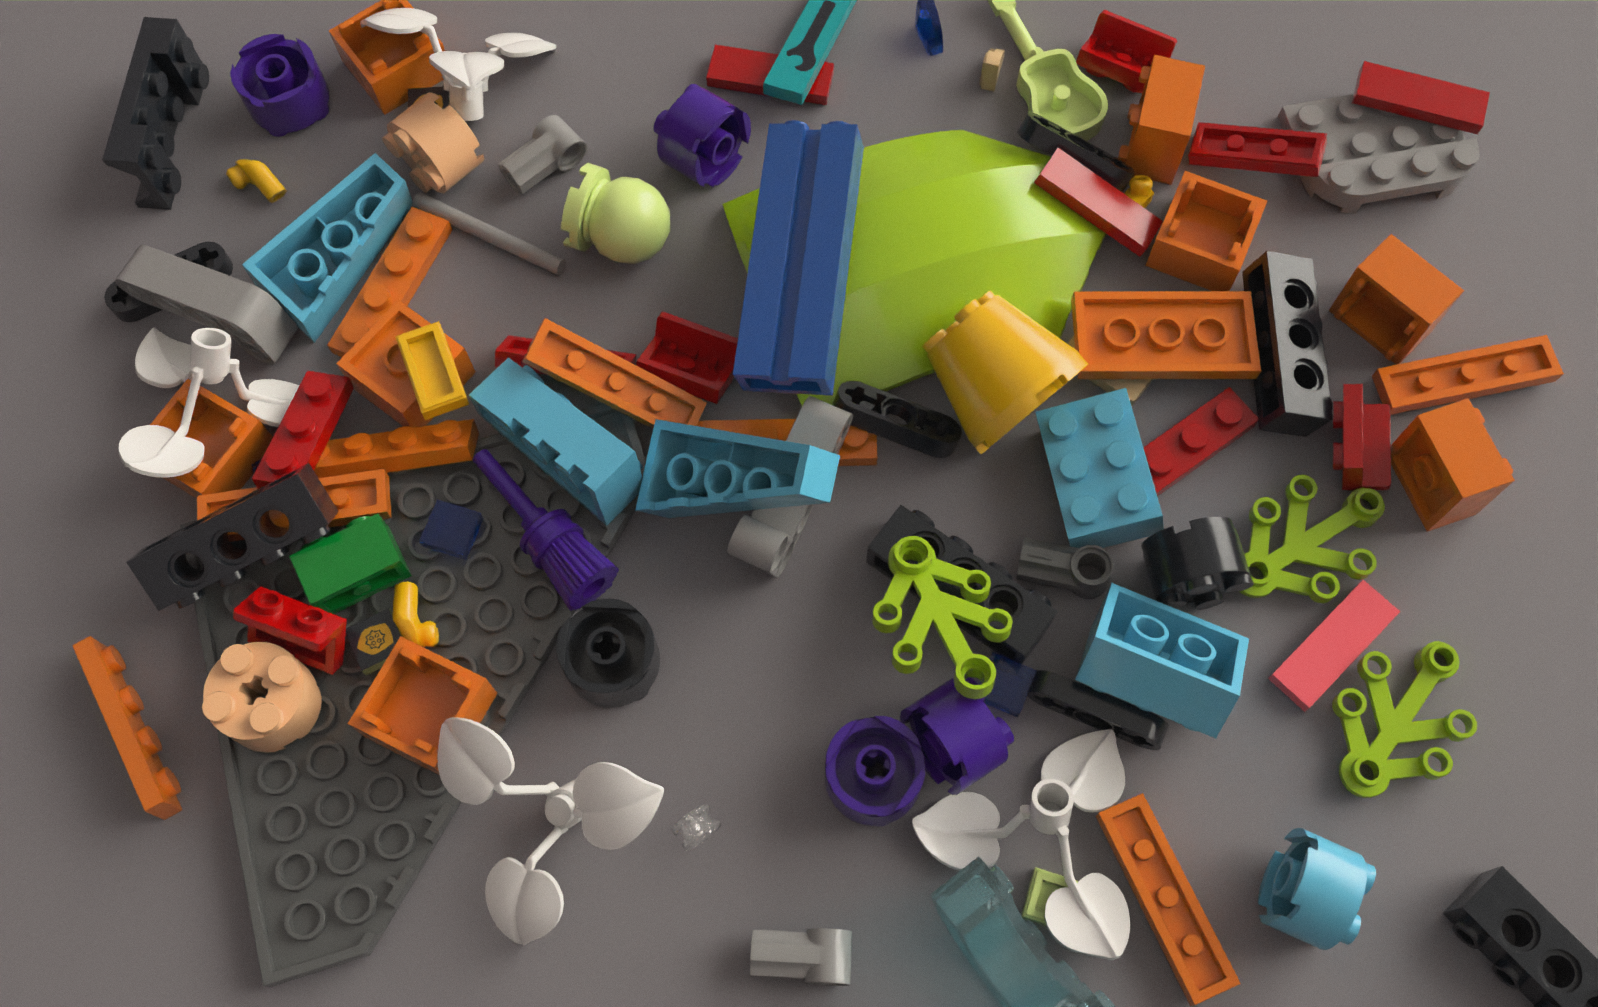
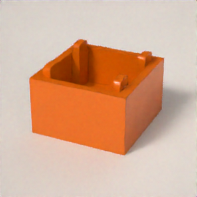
[328,0,445,115]
[1118,55,1205,185]
[1145,171,1267,291]
[1329,234,1465,365]
[336,300,476,428]
[150,379,273,499]
[1391,398,1515,532]
[348,636,497,775]

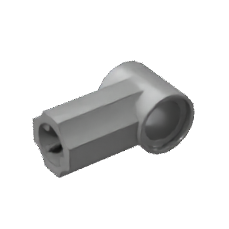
[498,115,587,195]
[750,928,852,986]

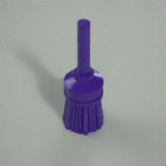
[473,449,619,611]

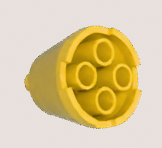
[922,290,1089,454]

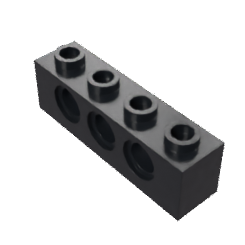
[1242,251,1333,437]
[126,463,339,611]
[866,505,1058,669]
[1443,866,1598,1007]

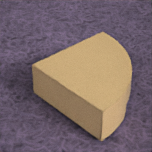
[979,48,1005,92]

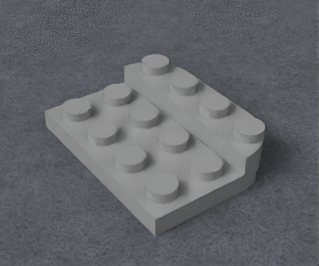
[1278,79,1480,214]

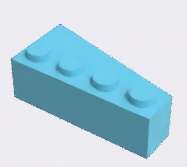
[242,153,413,343]
[469,358,643,526]
[635,419,840,518]

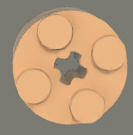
[382,92,484,193]
[202,642,322,753]

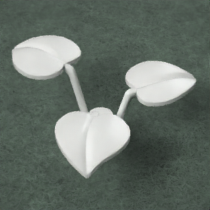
[360,8,556,121]
[119,328,300,478]
[437,717,664,946]
[912,729,1130,960]

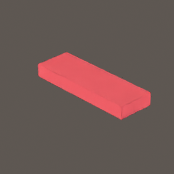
[1268,580,1400,712]

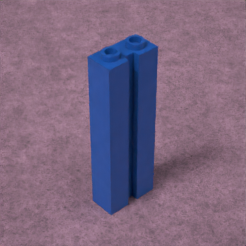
[733,120,864,396]

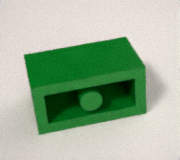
[289,513,412,614]

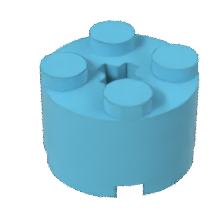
[1258,828,1376,950]

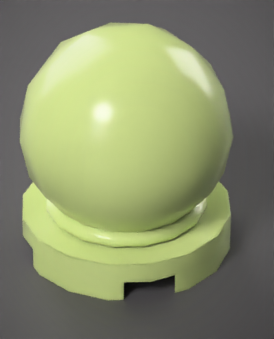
[561,163,670,264]

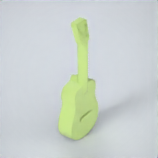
[987,0,1108,141]

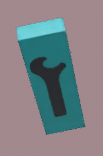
[763,0,857,105]

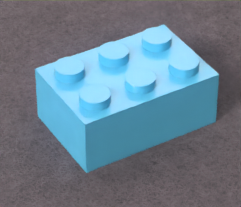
[1035,388,1164,548]
[1075,583,1249,739]

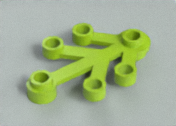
[1239,475,1385,604]
[872,536,1013,699]
[1332,641,1477,798]

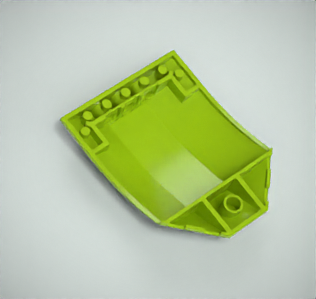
[722,130,1106,406]

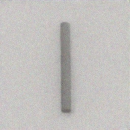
[412,192,566,276]

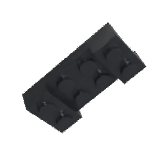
[102,17,209,210]

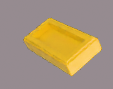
[395,321,469,420]

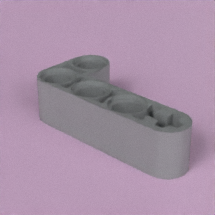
[115,244,298,365]
[727,396,853,578]

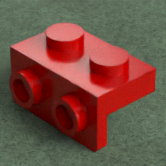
[1076,10,1177,93]
[636,312,738,404]
[1333,384,1391,490]
[233,586,347,675]

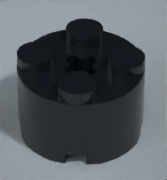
[1141,516,1254,609]
[556,599,660,707]

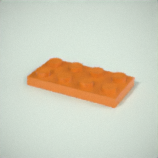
[1071,291,1261,379]

